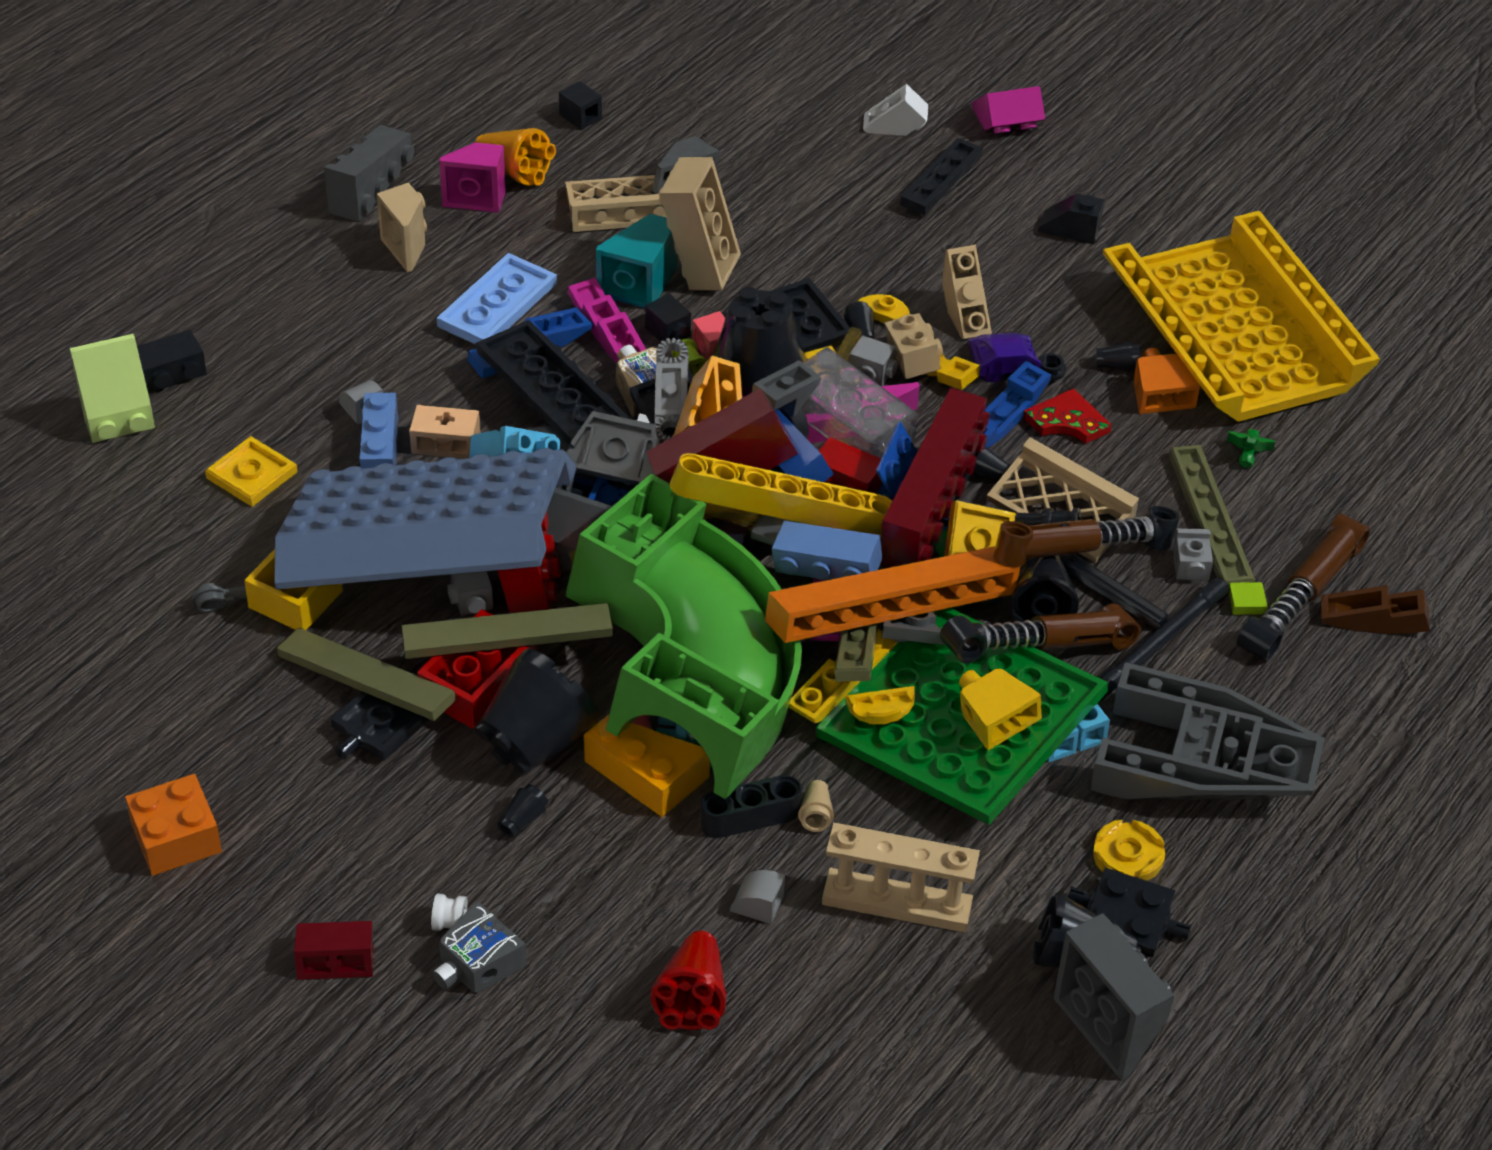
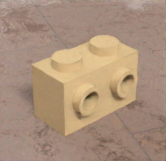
[885,313,943,379]

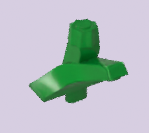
[1227,429,1276,468]

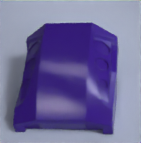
[968,333,1041,382]

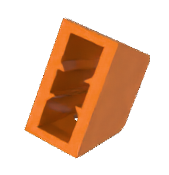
[1134,348,1200,414]

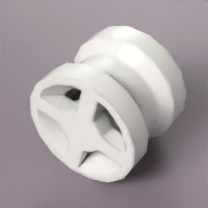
[431,893,468,931]

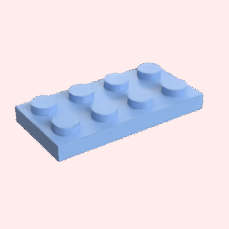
[437,253,557,345]

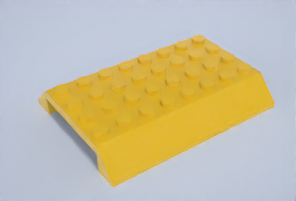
[1102,211,1380,422]

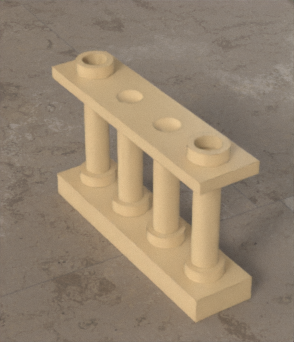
[822,822,980,933]

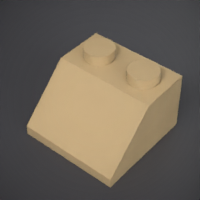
[377,182,427,272]

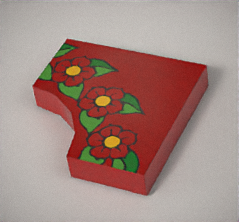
[1023,388,1112,444]

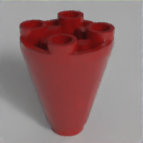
[650,931,727,1030]

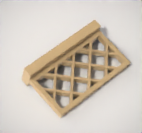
[565,175,667,232]
[987,437,1139,563]

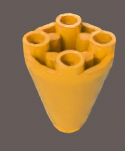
[475,128,556,186]

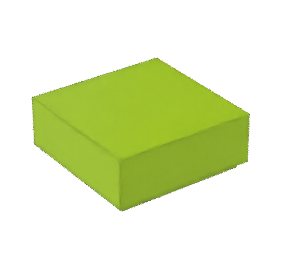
[1228,582,1268,615]

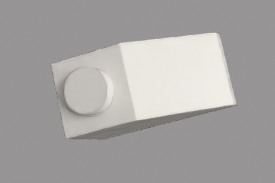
[863,84,928,136]

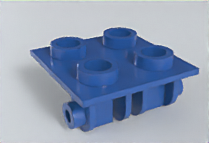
[876,422,918,501]

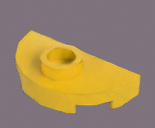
[858,294,910,324]
[845,686,915,724]

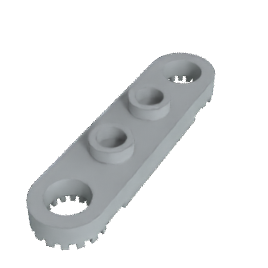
[655,338,688,444]

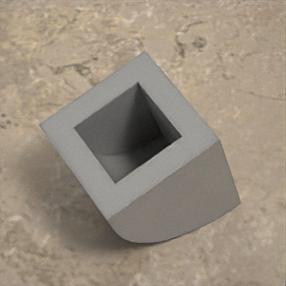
[339,380,383,424]
[730,870,785,924]

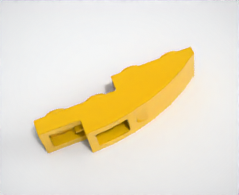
[789,629,898,723]

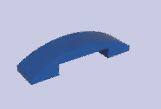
[983,361,1051,448]

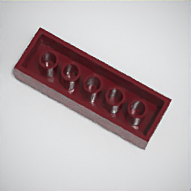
[880,388,990,568]

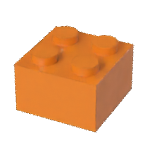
[125,774,222,876]

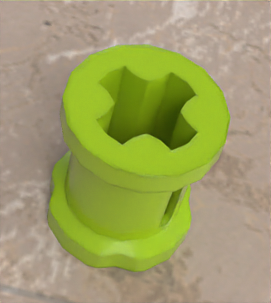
[671,338,707,377]

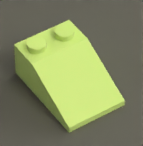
[70,334,155,443]

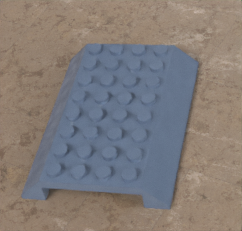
[275,448,576,589]

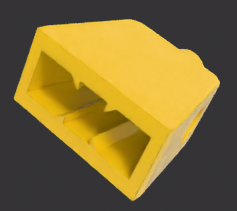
[959,669,1042,750]

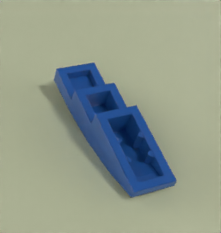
[467,307,592,378]

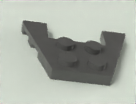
[556,411,657,492]

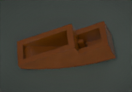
[1321,585,1430,634]

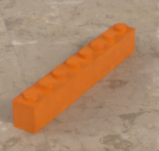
[765,546,1020,643]

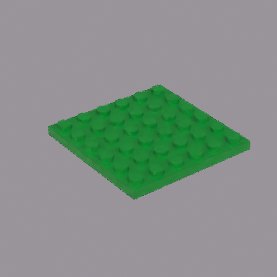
[816,608,1108,825]

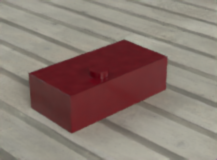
[646,388,798,504]

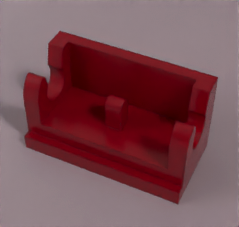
[294,921,374,980]

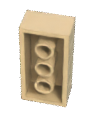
[659,157,741,290]

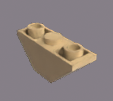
[942,244,992,339]

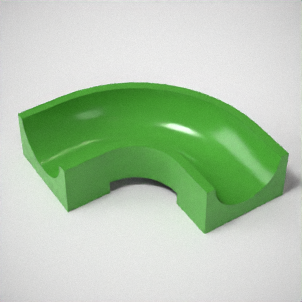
[565,474,802,799]

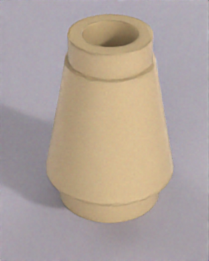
[798,780,834,832]

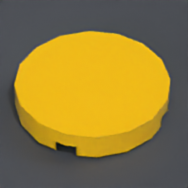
[1093,820,1165,881]

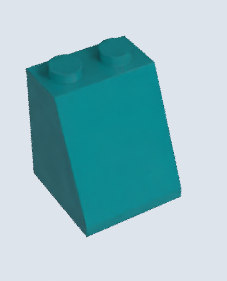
[596,214,678,308]

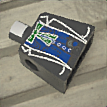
[432,902,527,992]

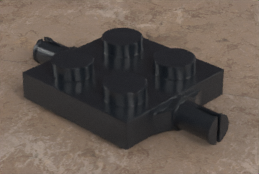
[331,691,430,761]
[1068,867,1192,957]

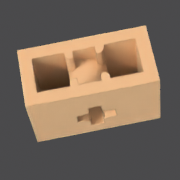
[409,405,480,459]

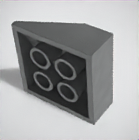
[1053,913,1174,1081]

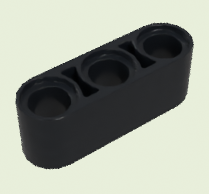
[701,775,802,838]

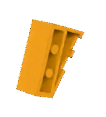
[673,356,742,437]
[584,715,710,817]

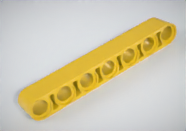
[669,453,892,538]

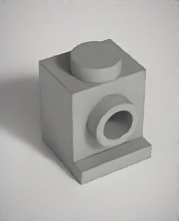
[1173,528,1213,580]

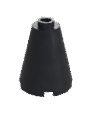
[1011,555,1079,622]
[1033,893,1141,968]

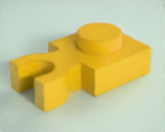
[926,355,980,390]

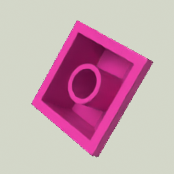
[971,86,1045,134]
[439,142,506,213]

